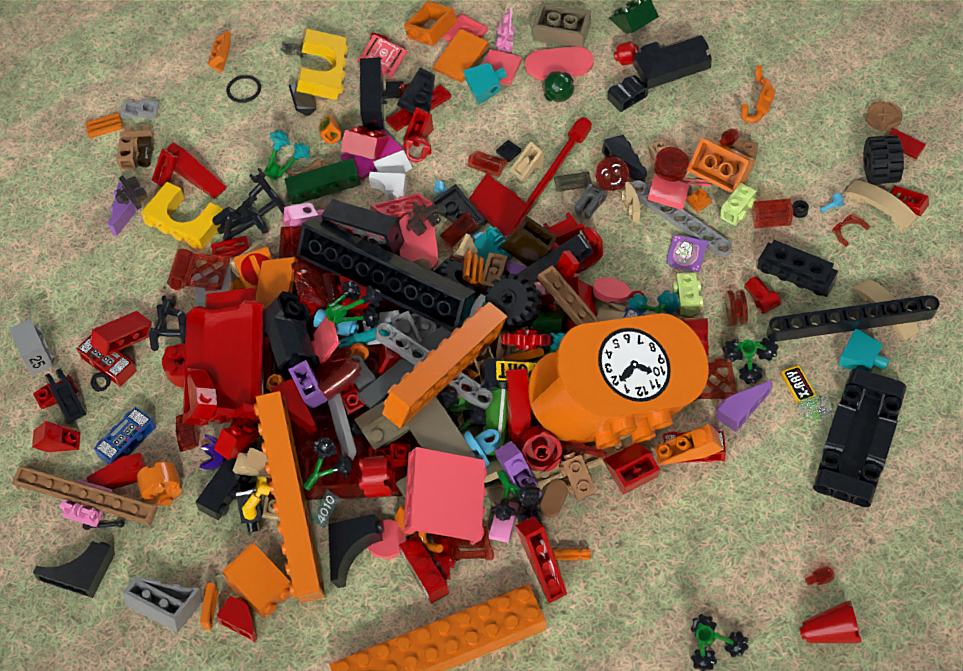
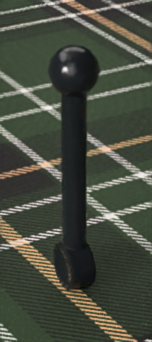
[83,520,125,530]

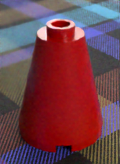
[799,600,862,644]

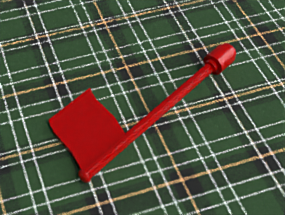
[469,117,592,238]

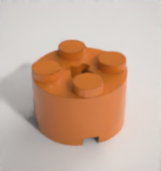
[137,462,182,506]

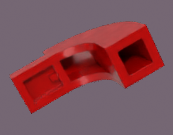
[533,250,580,309]

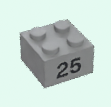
[9,319,54,376]

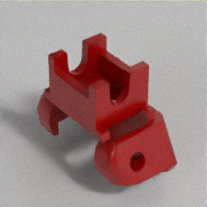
[543,212,603,273]

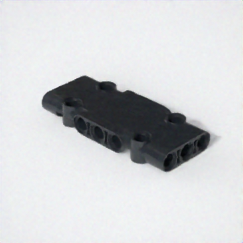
[813,368,907,507]

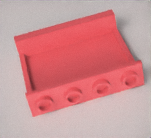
[403,447,487,545]

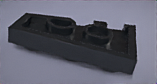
[397,67,435,114]
[431,184,487,234]

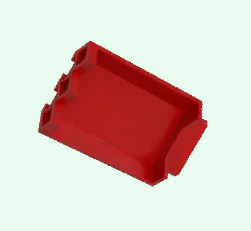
[183,288,263,426]

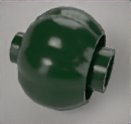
[543,71,574,102]

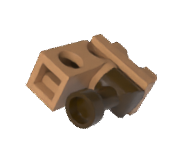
[116,125,155,170]

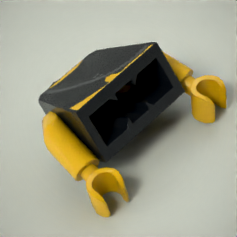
[236,477,270,532]

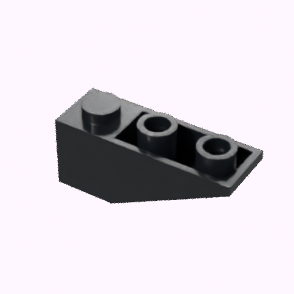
[602,135,647,183]

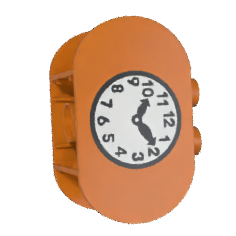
[528,313,709,449]

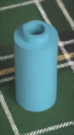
[313,309,359,337]

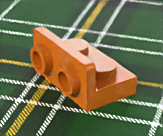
[207,30,232,72]

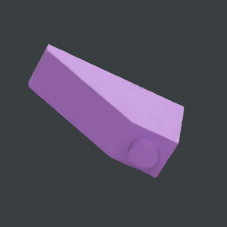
[716,381,773,432]

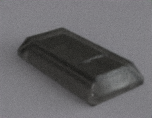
[554,171,592,192]

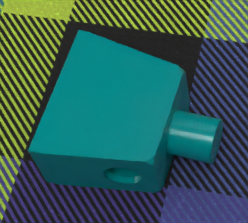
[463,63,507,104]
[838,328,890,372]

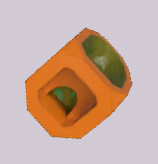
[319,116,341,144]

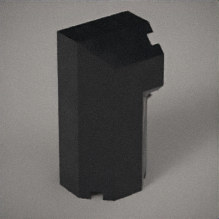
[633,35,712,89]
[263,291,318,378]

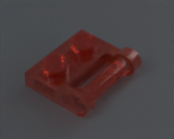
[447,526,494,562]

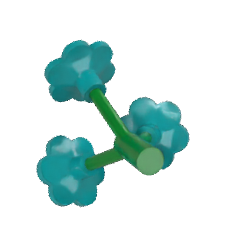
[628,290,680,314]

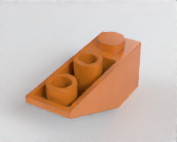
[654,424,723,465]

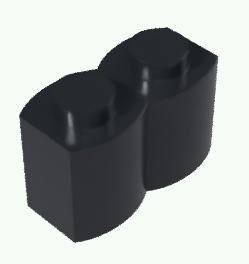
[607,75,648,112]

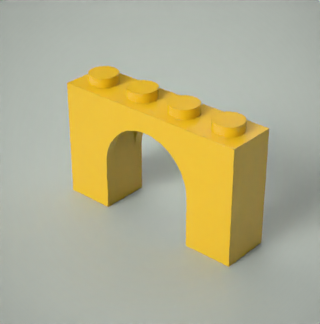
[296,29,348,99]
[141,182,224,250]

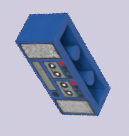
[94,407,156,465]

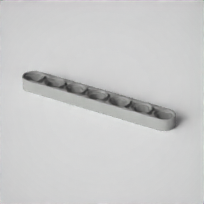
[631,180,732,257]
[375,323,493,409]

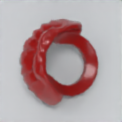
[403,135,432,162]

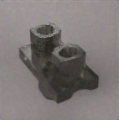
[115,176,148,210]
[406,203,441,236]

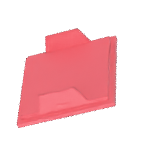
[311,316,340,366]

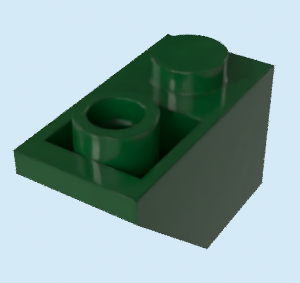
[531,309,568,338]

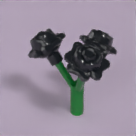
[303,437,353,491]
[491,470,540,521]

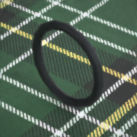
[226,75,261,103]

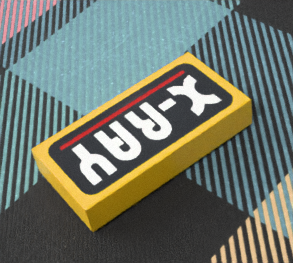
[781,365,817,406]

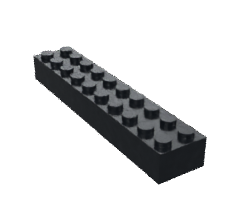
[296,217,476,331]

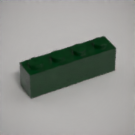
[284,158,361,205]

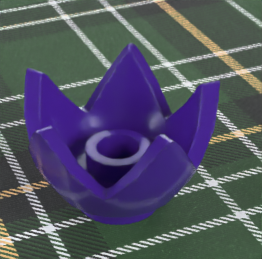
[199,434,226,470]

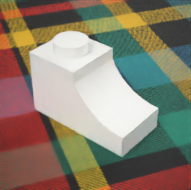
[369,172,407,200]

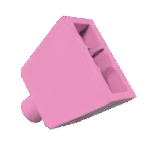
[283,203,324,242]

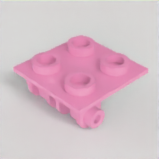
[495,7,514,53]
[60,480,112,527]

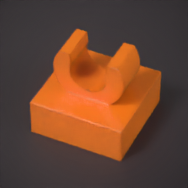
[686,188,712,213]

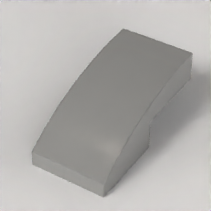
[121,99,159,118]

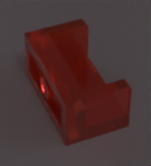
[752,198,793,229]

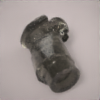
[281,42,307,58]

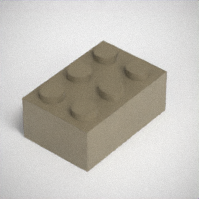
[533,2,591,47]

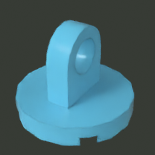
[462,429,501,467]

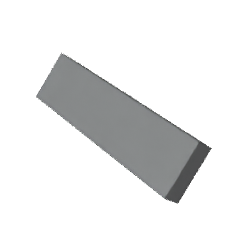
[326,385,357,463]

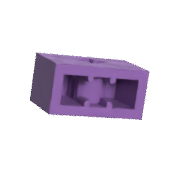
[288,360,328,410]

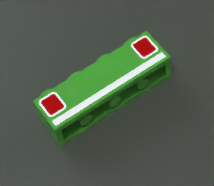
[483,388,510,457]

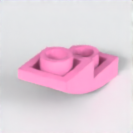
[489,500,520,543]

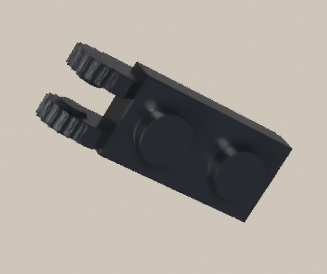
[45,368,86,424]

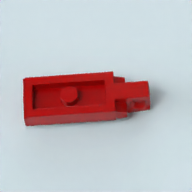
[433,534,456,580]

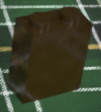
[500,215,557,267]

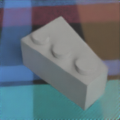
[123,577,202,633]

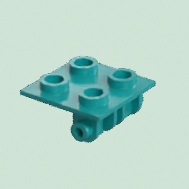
[474,226,514,268]

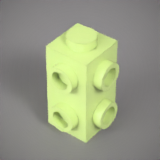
[720,183,757,226]
[673,273,703,316]

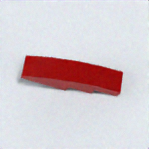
[505,369,531,450]

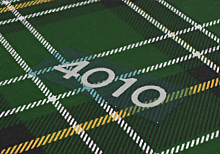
[313,489,339,529]

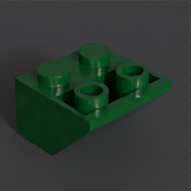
[609,0,659,34]

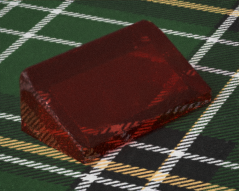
[467,150,508,177]

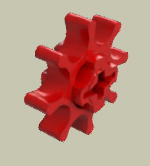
[502,329,551,350]

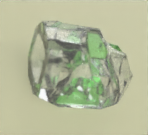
[796,395,833,422]

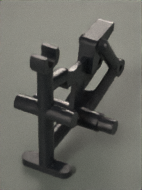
[212,168,286,241]
[148,295,186,351]

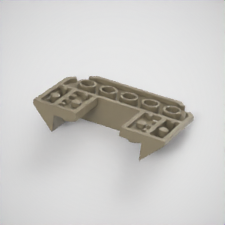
[354,396,476,499]

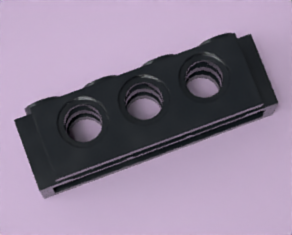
[757,240,838,297]

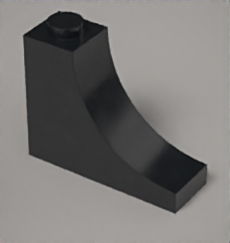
[328,514,385,588]
[33,541,115,598]

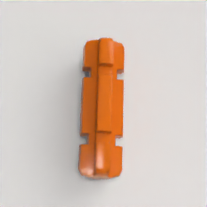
[552,548,591,561]

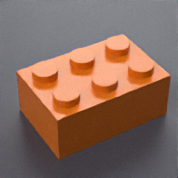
[687,137,756,193]

